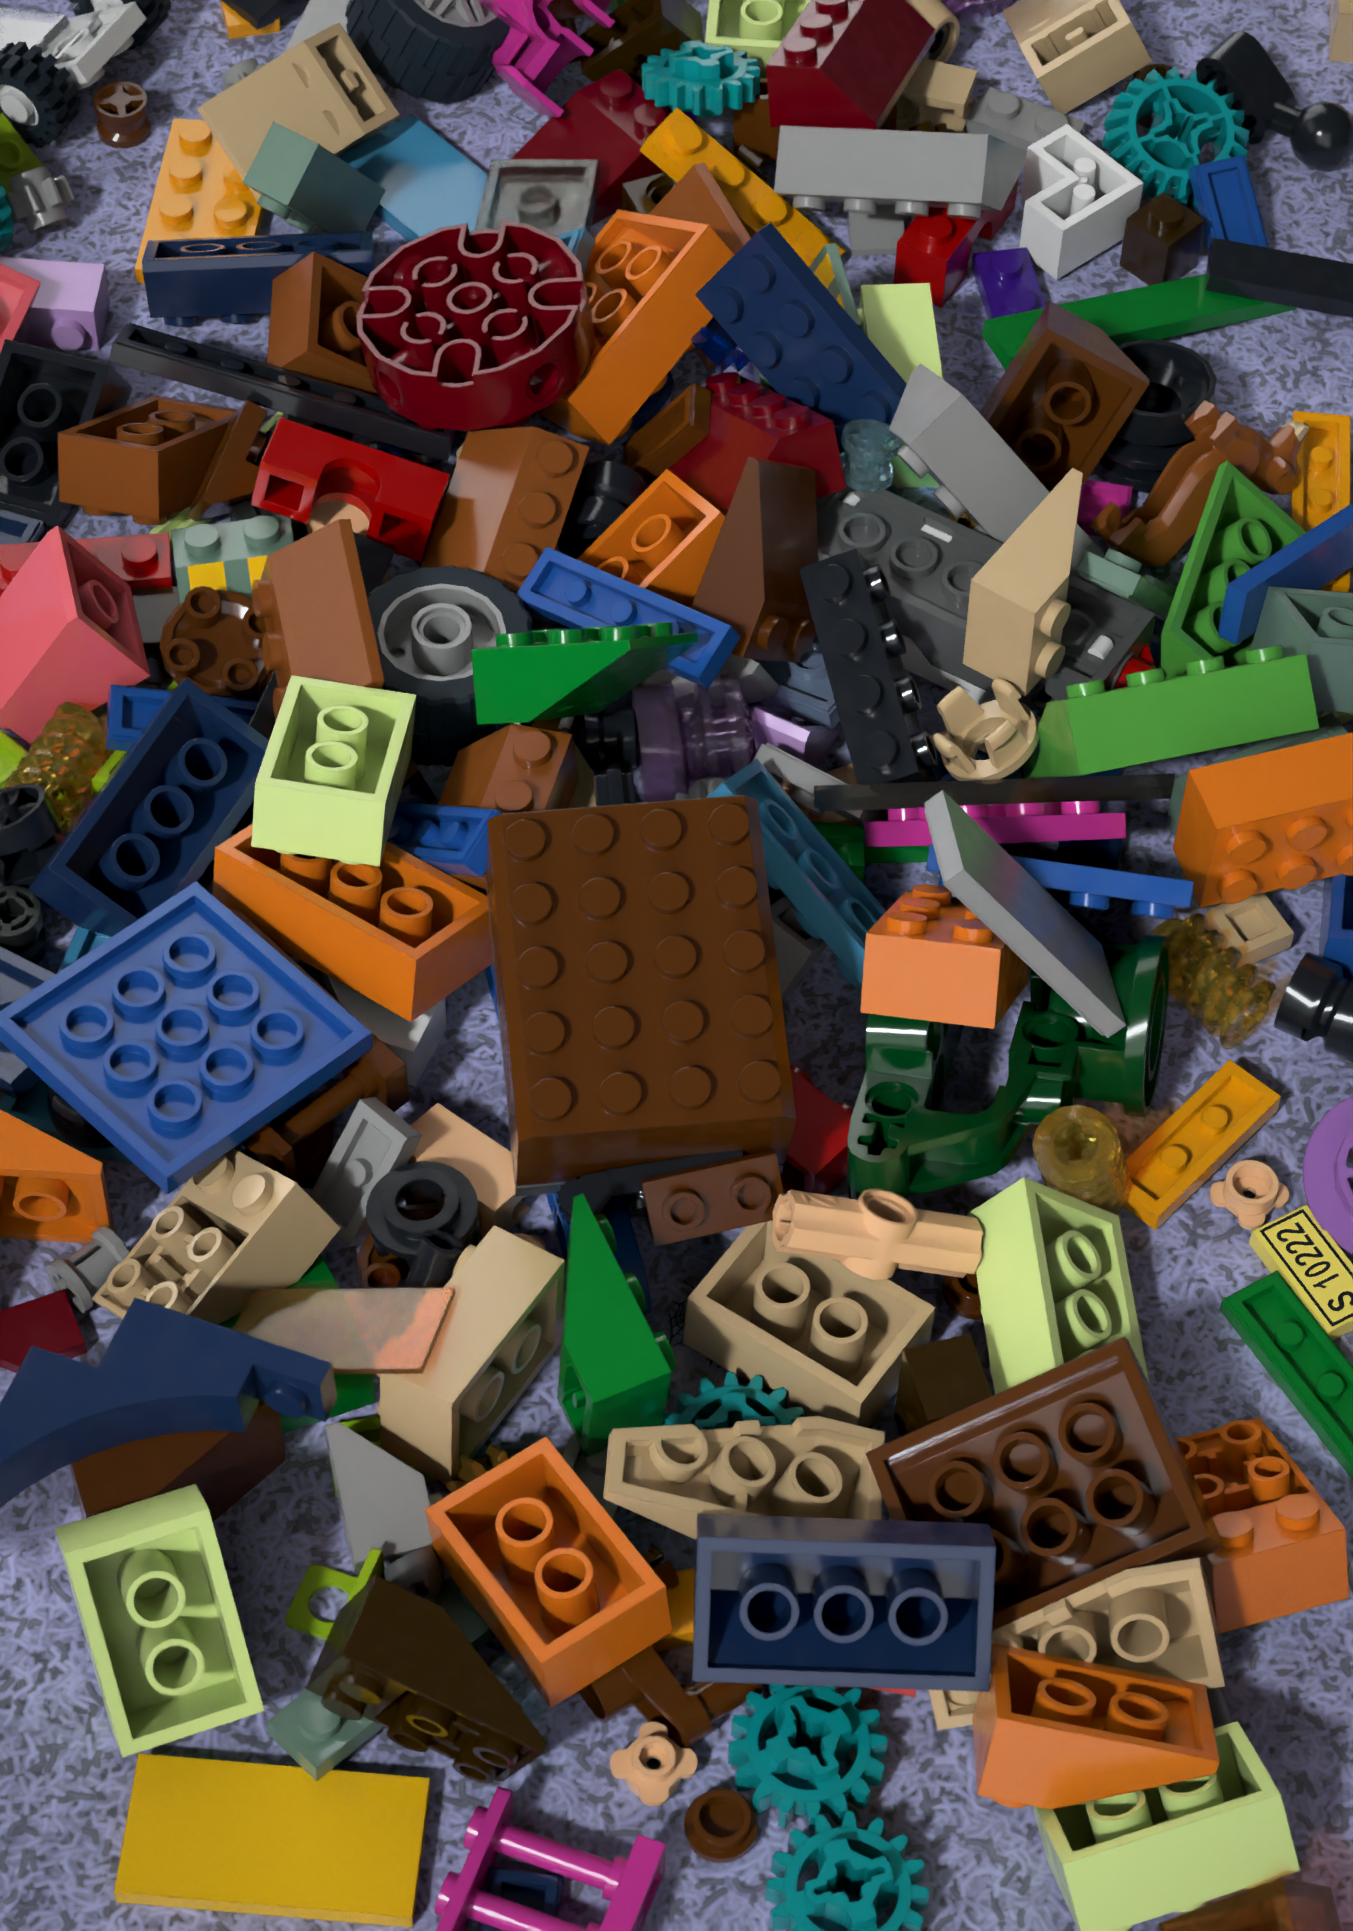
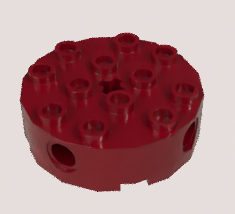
[356,221,596,431]

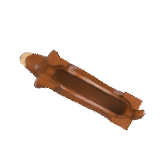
[1089,400,1310,570]

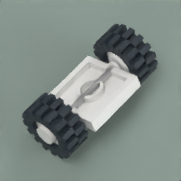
[0,0,171,148]

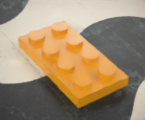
[134,118,265,284]

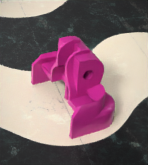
[478,0,615,118]

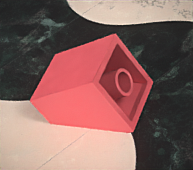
[0,526,151,744]

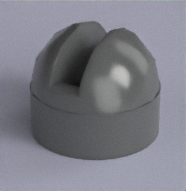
[381,1546,445,1599]

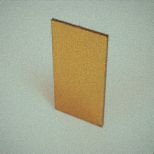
[232,1288,456,1374]

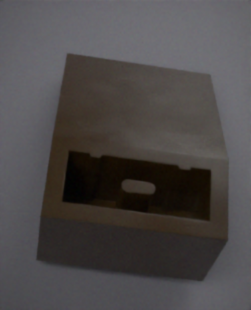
[305,1575,547,1784]

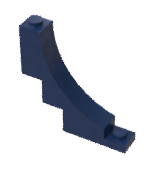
[0,1298,338,1508]

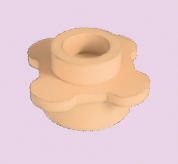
[1209,1160,1289,1230]
[610,1722,698,1807]

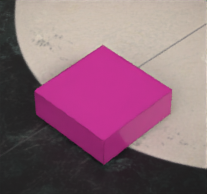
[1077,480,1133,537]

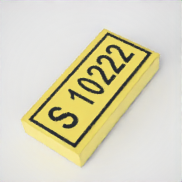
[1249,1204,1353,1340]

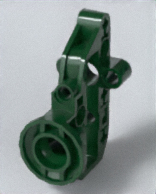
[847,912,1170,1200]

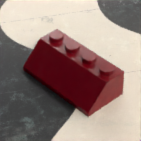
[766,0,935,130]
[668,372,846,516]

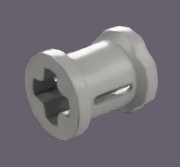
[46,1226,130,1314]

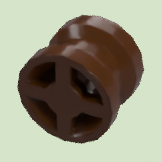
[93,81,151,149]

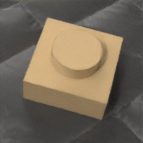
[1204,893,1294,970]

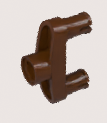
[578,1546,763,1748]

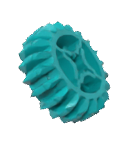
[1102,66,1250,211]

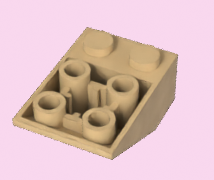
[1002,0,1153,114]
[197,22,400,201]
[92,1148,341,1325]

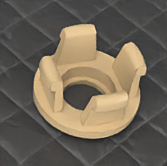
[932,678,1039,785]

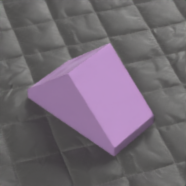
[745,706,841,788]

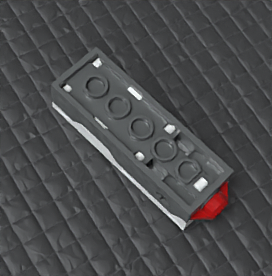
[816,471,1157,724]

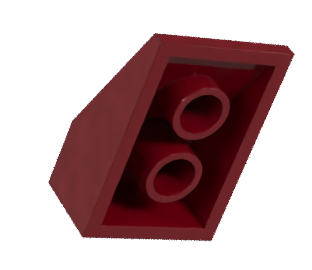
[493,69,672,236]

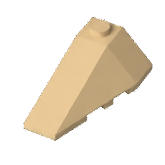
[603,1416,885,1540]
[928,1558,1225,1730]

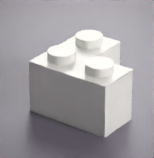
[1019,124,1143,280]

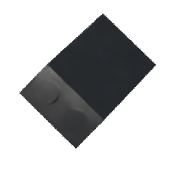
[0,339,132,529]

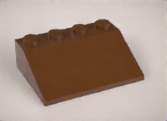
[866,1337,1225,1631]

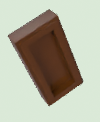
[622,383,711,487]

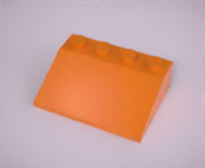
[535,209,734,446]

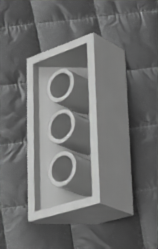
[774,126,1027,220]
[889,363,1105,579]

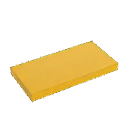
[114,1753,431,1928]

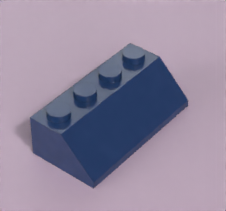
[142,230,375,326]
[28,677,269,937]
[692,1513,996,1692]

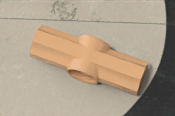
[771,1188,983,1280]

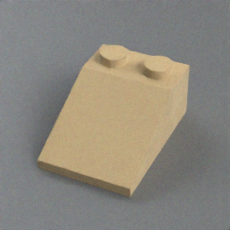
[963,468,1083,697]

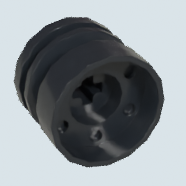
[1093,339,1216,493]

